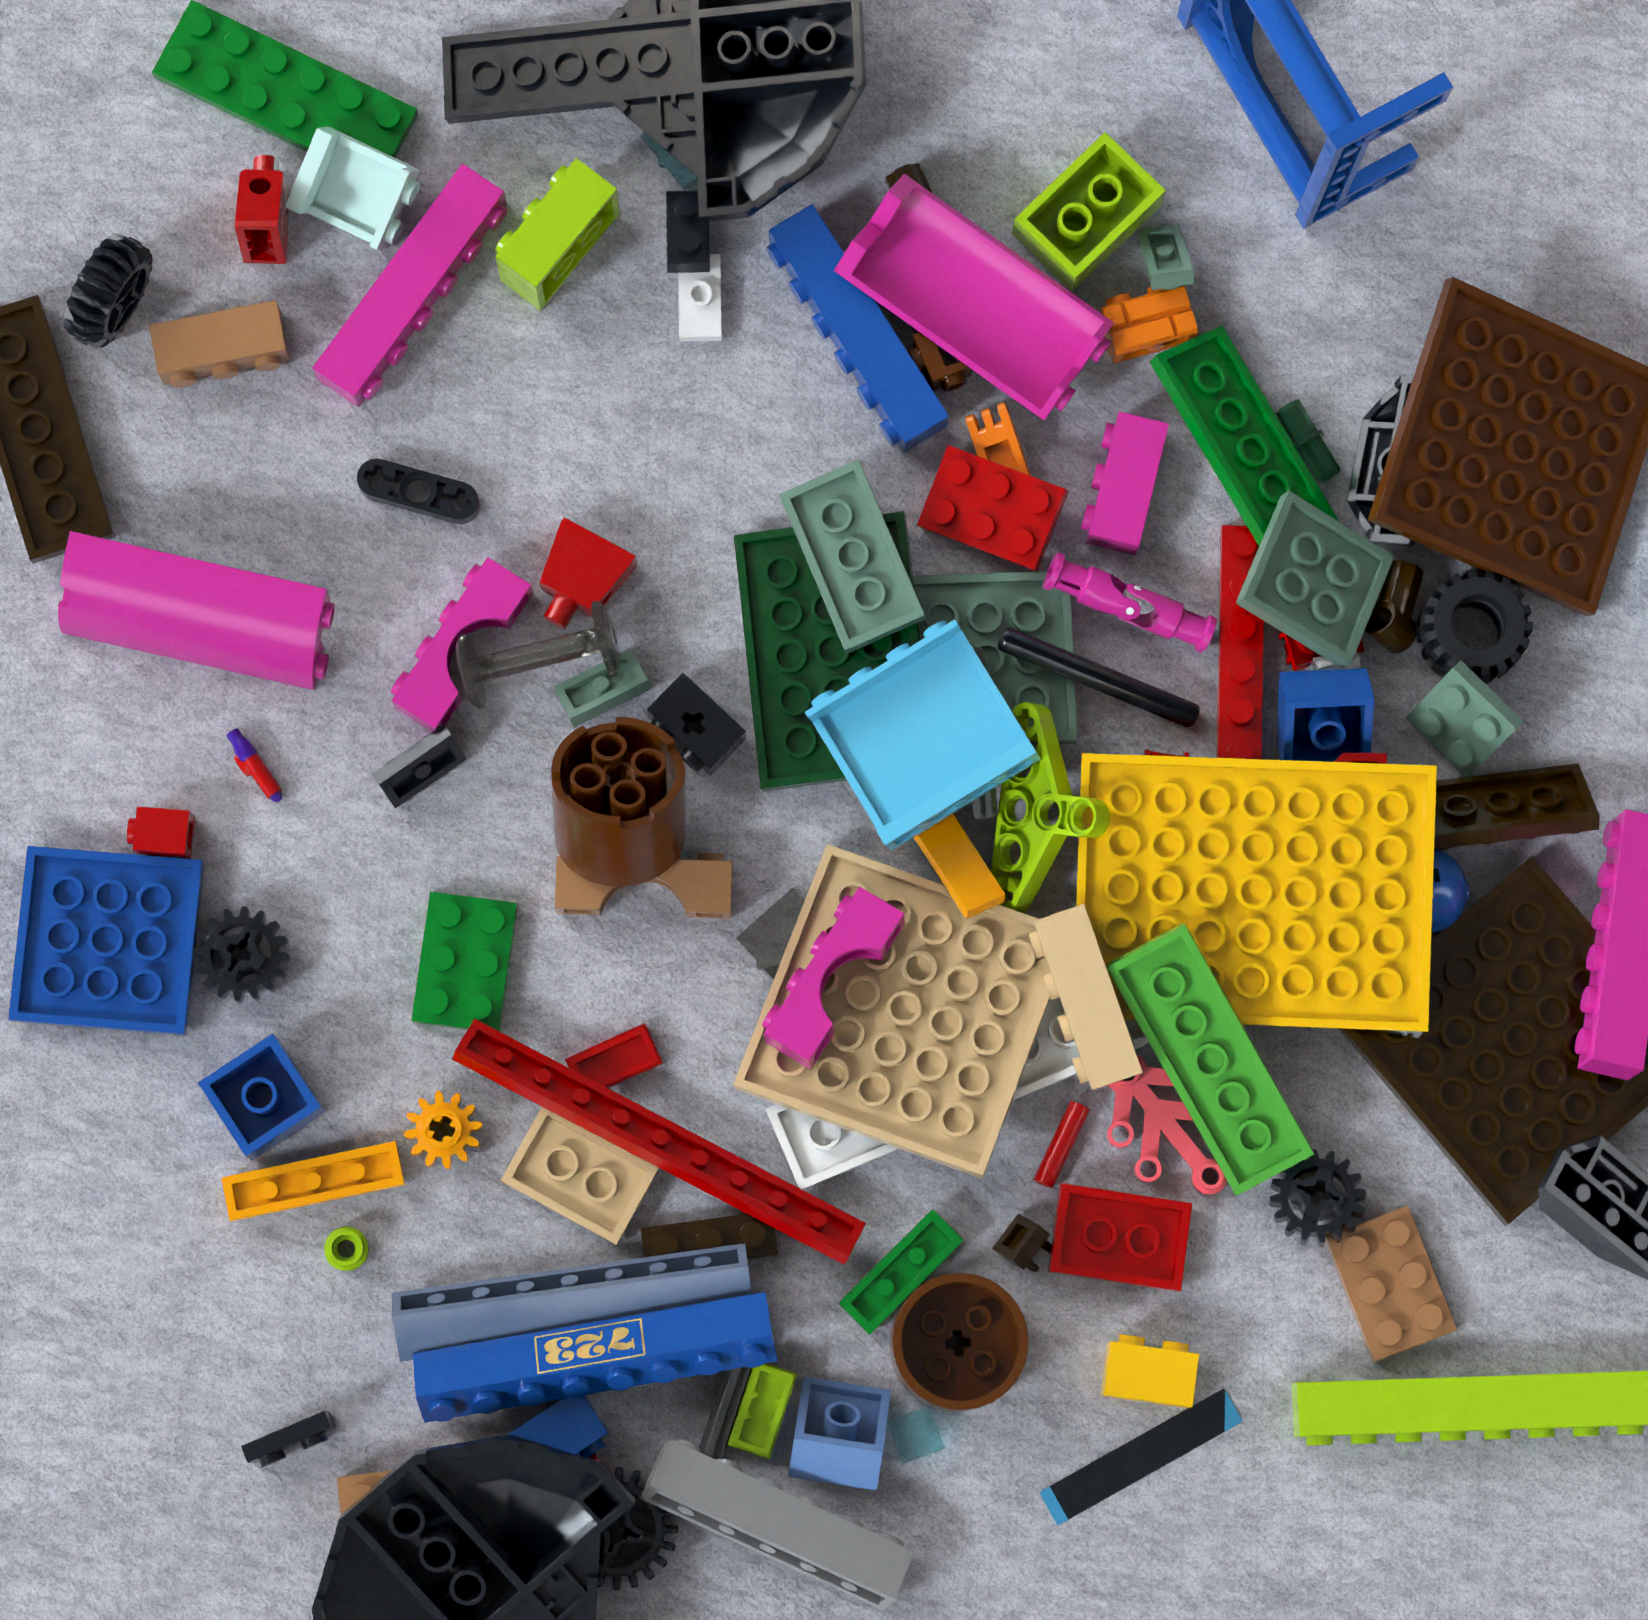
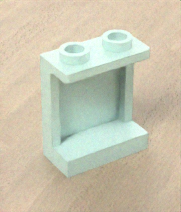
[285,126,420,251]

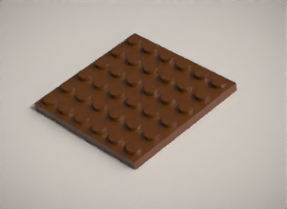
[1367,277,1648,616]

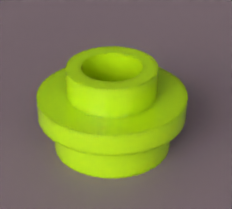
[324,1226,369,1271]

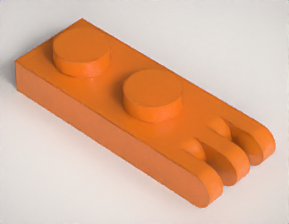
[965,402,1032,476]

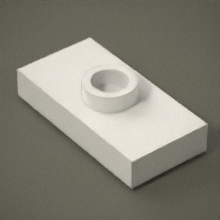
[678,254,722,341]

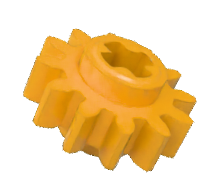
[404,1090,483,1170]

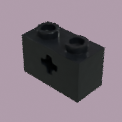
[647,672,746,776]

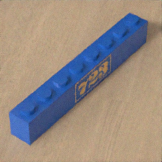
[413,1292,778,1423]

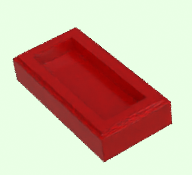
[565,1023,663,1089]

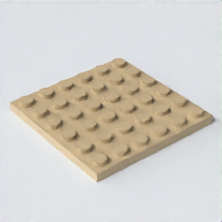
[733,844,1051,1179]

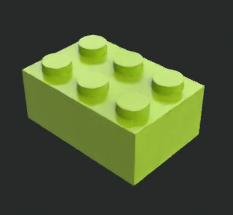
[1012,132,1166,292]
[495,158,620,311]

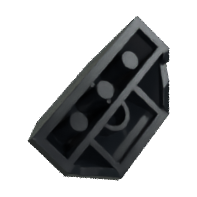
[1347,375,1416,546]
[1539,1135,1648,1280]

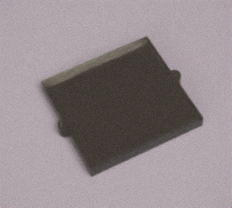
[736,887,805,980]

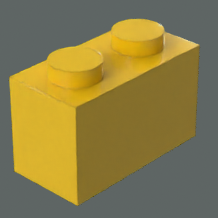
[1100,1334,1199,1408]

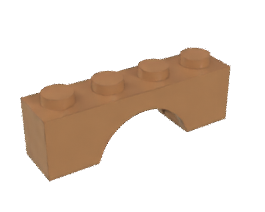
[555,853,733,919]

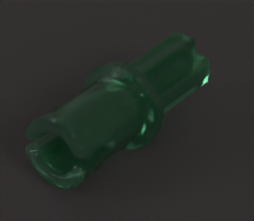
[1276,399,1340,482]

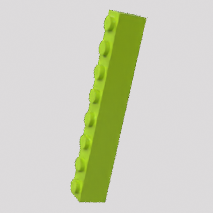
[1291,1371,1648,1446]

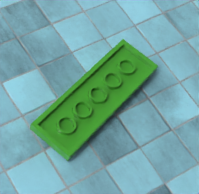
[1106,922,1314,1196]

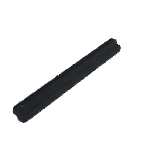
[998,627,1200,728]

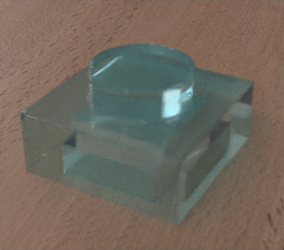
[887,1406,945,1464]

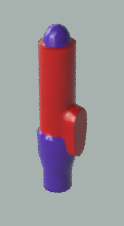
[226,728,282,803]

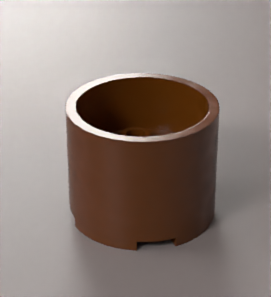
[551,717,686,887]
[889,1273,1029,1412]

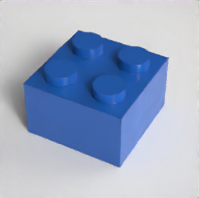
[1276,668,1374,762]
[198,1033,326,1161]

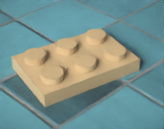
[500,1107,660,1246]

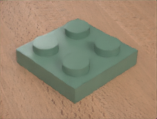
[1405,660,1524,777]

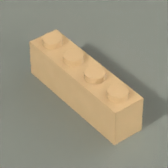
[1028,904,1143,1090]

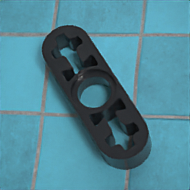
[357,458,480,524]

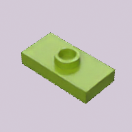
[728,1363,798,1459]

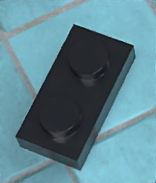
[666,191,710,273]
[372,724,467,808]
[241,1411,335,1468]

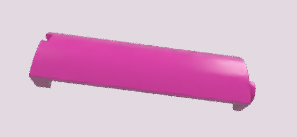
[834,174,1114,420]
[58,531,335,690]

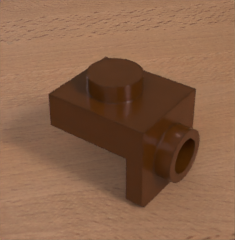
[908,332,972,392]

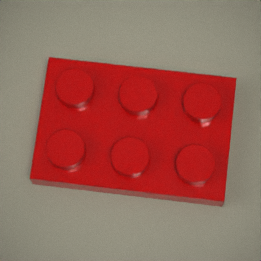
[917,445,1069,572]
[1048,1183,1192,1292]

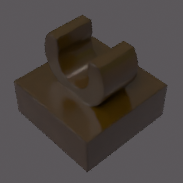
[992,1213,1051,1272]

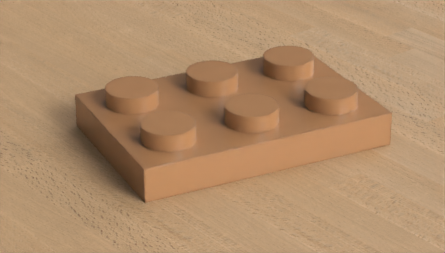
[1325,1206,1457,1362]

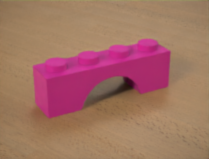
[391,557,533,732]
[762,886,905,1070]

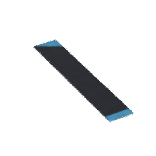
[1040,1389,1242,1525]

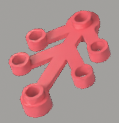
[1106,1054,1227,1195]

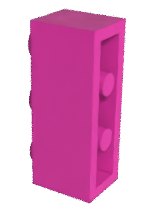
[1081,411,1169,556]

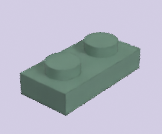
[1137,224,1194,290]
[553,648,652,728]

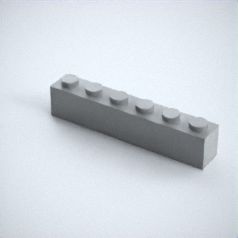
[640,1439,914,1611]

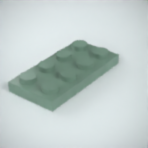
[779,459,927,654]

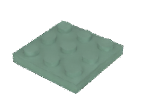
[1236,491,1394,668]

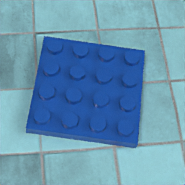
[8,846,204,1036]

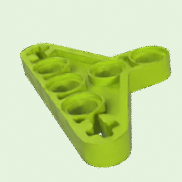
[991,702,1110,913]

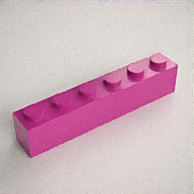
[312,163,508,407]
[1575,809,1648,1080]

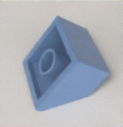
[788,1376,891,1491]

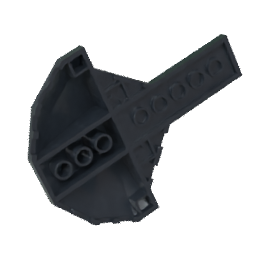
[442,0,866,222]
[311,1434,635,1620]

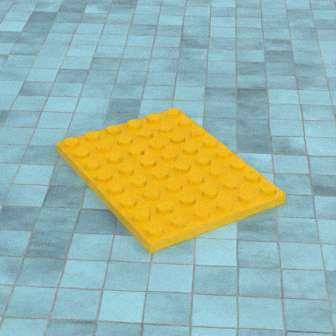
[1076,753,1437,1032]

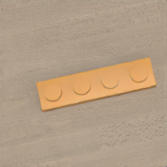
[221,1141,406,1222]

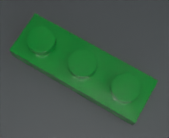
[838,1209,964,1335]

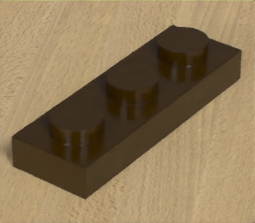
[641,1214,778,1259]

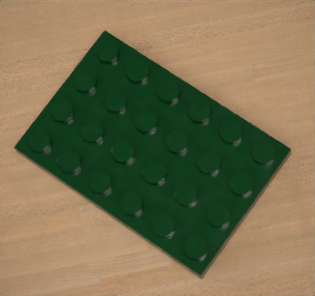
[734,511,920,792]

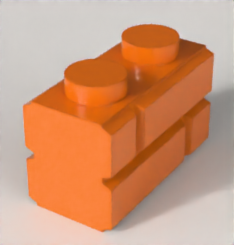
[1100,285,1198,364]

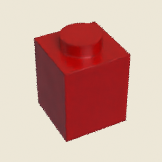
[127,806,195,859]

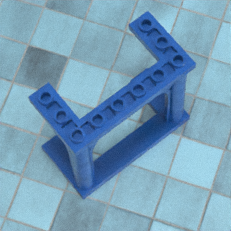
[1177,0,1453,229]

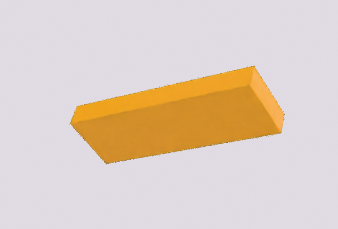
[914,814,1006,919]

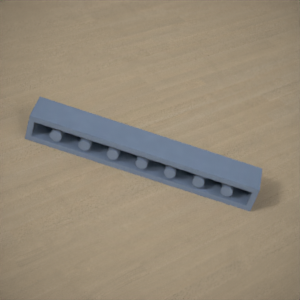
[392,1243,752,1362]

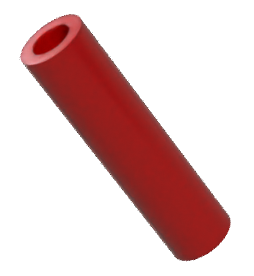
[1033,1100,1090,1189]

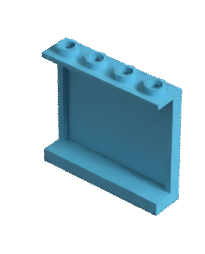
[805,619,1041,851]

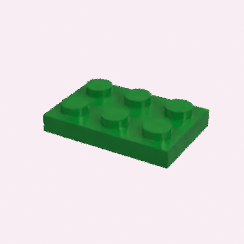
[411,891,518,1032]

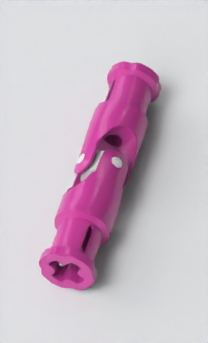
[1043,552,1217,653]

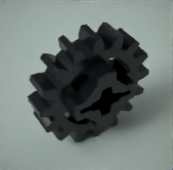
[193,906,291,1003]
[1269,1149,1366,1247]

